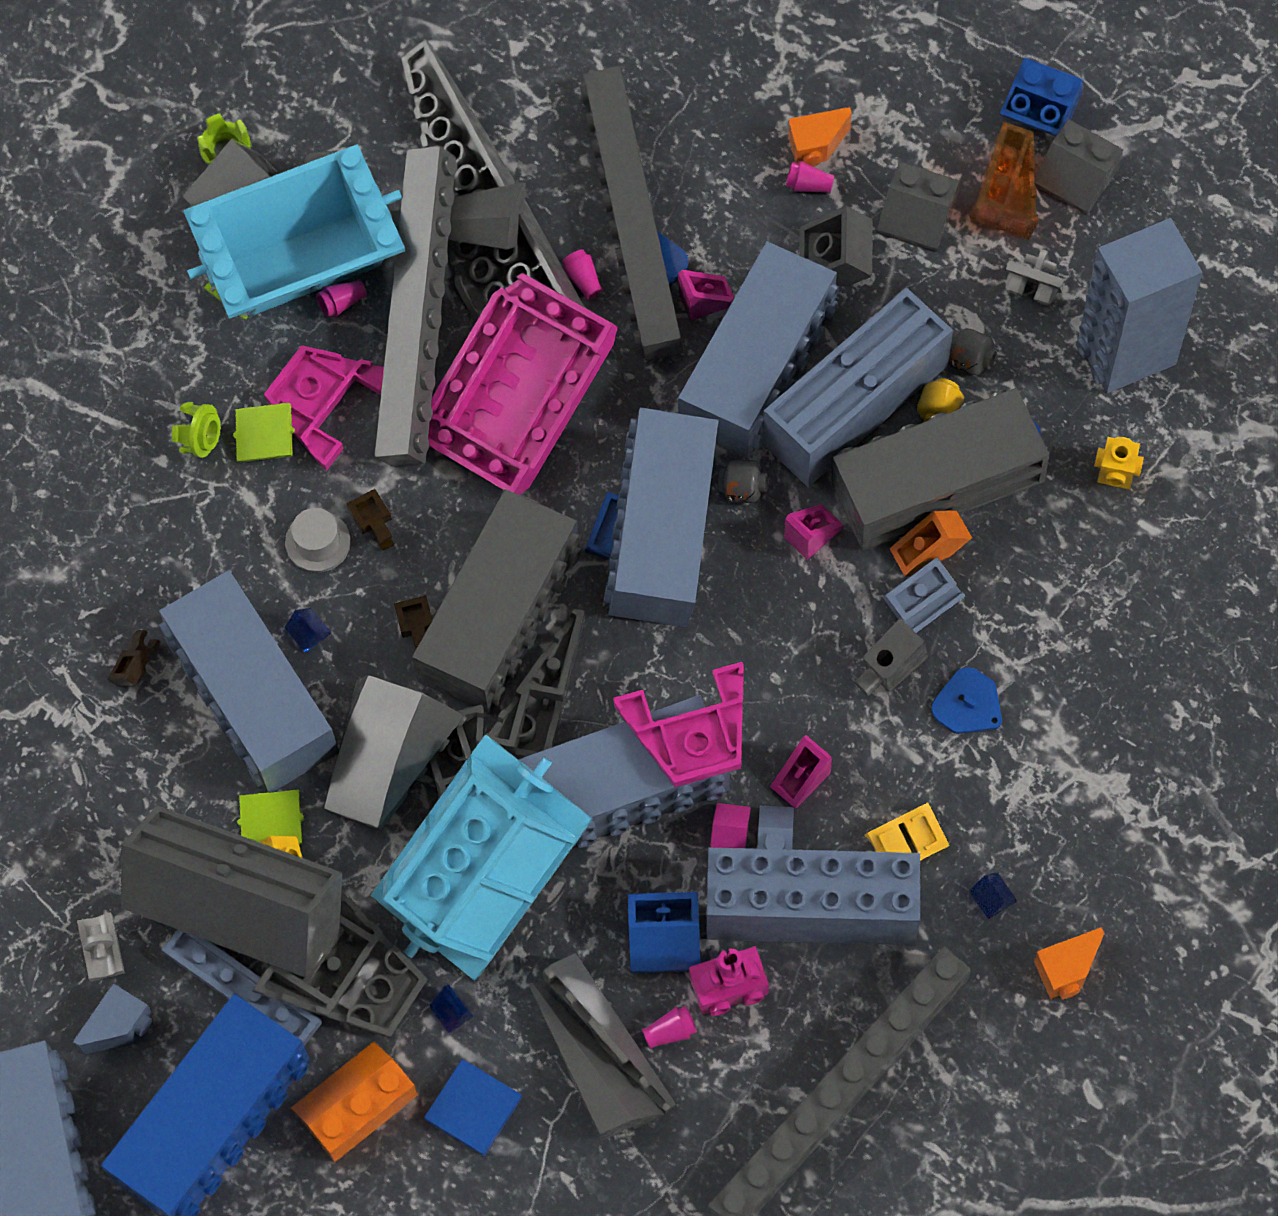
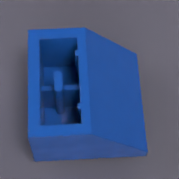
[1000,57,1083,137]
[628,892,700,973]

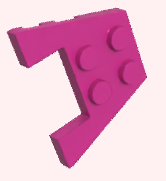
[264,345,384,471]
[613,662,744,788]

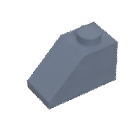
[757,806,794,850]
[73,984,153,1054]

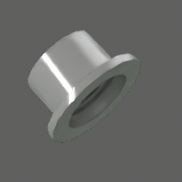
[285,508,351,573]

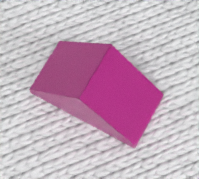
[678,270,734,321]
[784,504,844,560]
[770,735,832,808]
[710,803,751,848]

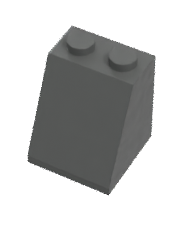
[183,139,280,208]

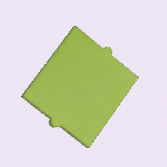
[233,403,295,463]
[237,790,304,845]

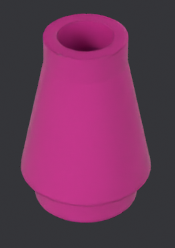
[786,160,834,194]
[562,250,603,300]
[316,279,367,317]
[642,1006,697,1049]

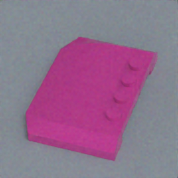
[428,273,618,495]

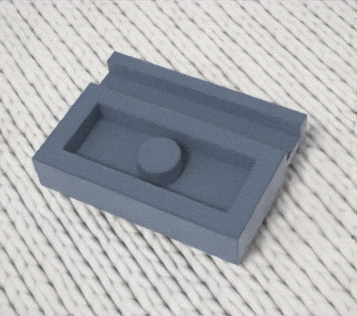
[882,557,965,633]

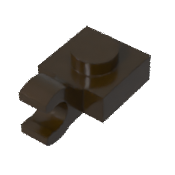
[346,489,394,551]
[394,595,432,649]
[108,630,160,686]

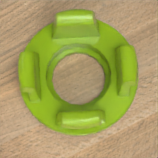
[197,113,251,165]
[171,402,221,458]

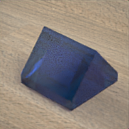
[284,608,331,653]
[969,872,1017,919]
[429,984,474,1033]

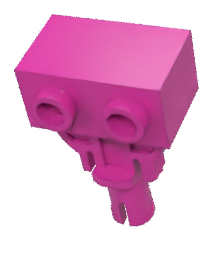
[689,946,769,1016]

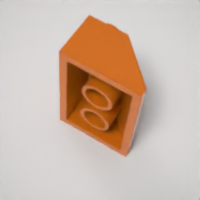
[291,1041,418,1163]

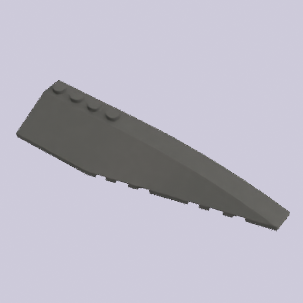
[401,39,584,323]

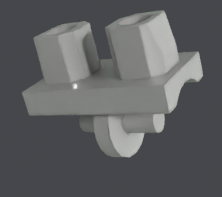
[1005,249,1065,307]
[77,912,125,982]

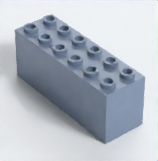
[1076,218,1203,393]
[678,241,839,458]
[763,288,953,487]
[603,407,718,627]
[159,570,339,793]
[518,695,730,848]
[707,848,920,945]
[0,1041,96,1216]

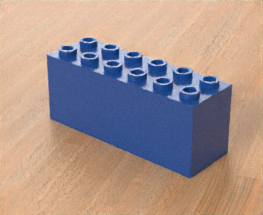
[101,993,310,1216]

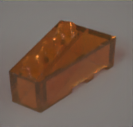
[969,121,1038,240]

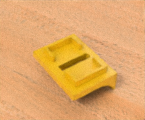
[864,803,950,860]

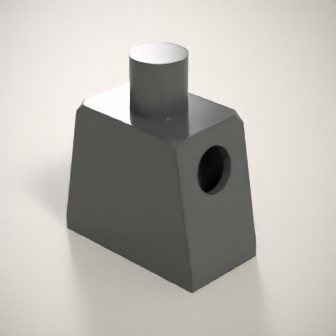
[854,618,929,696]

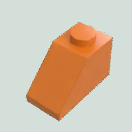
[788,107,852,166]
[889,511,972,576]
[1034,927,1104,999]

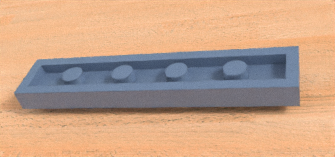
[161,930,322,1046]

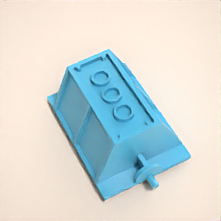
[183,144,405,319]
[370,735,593,981]

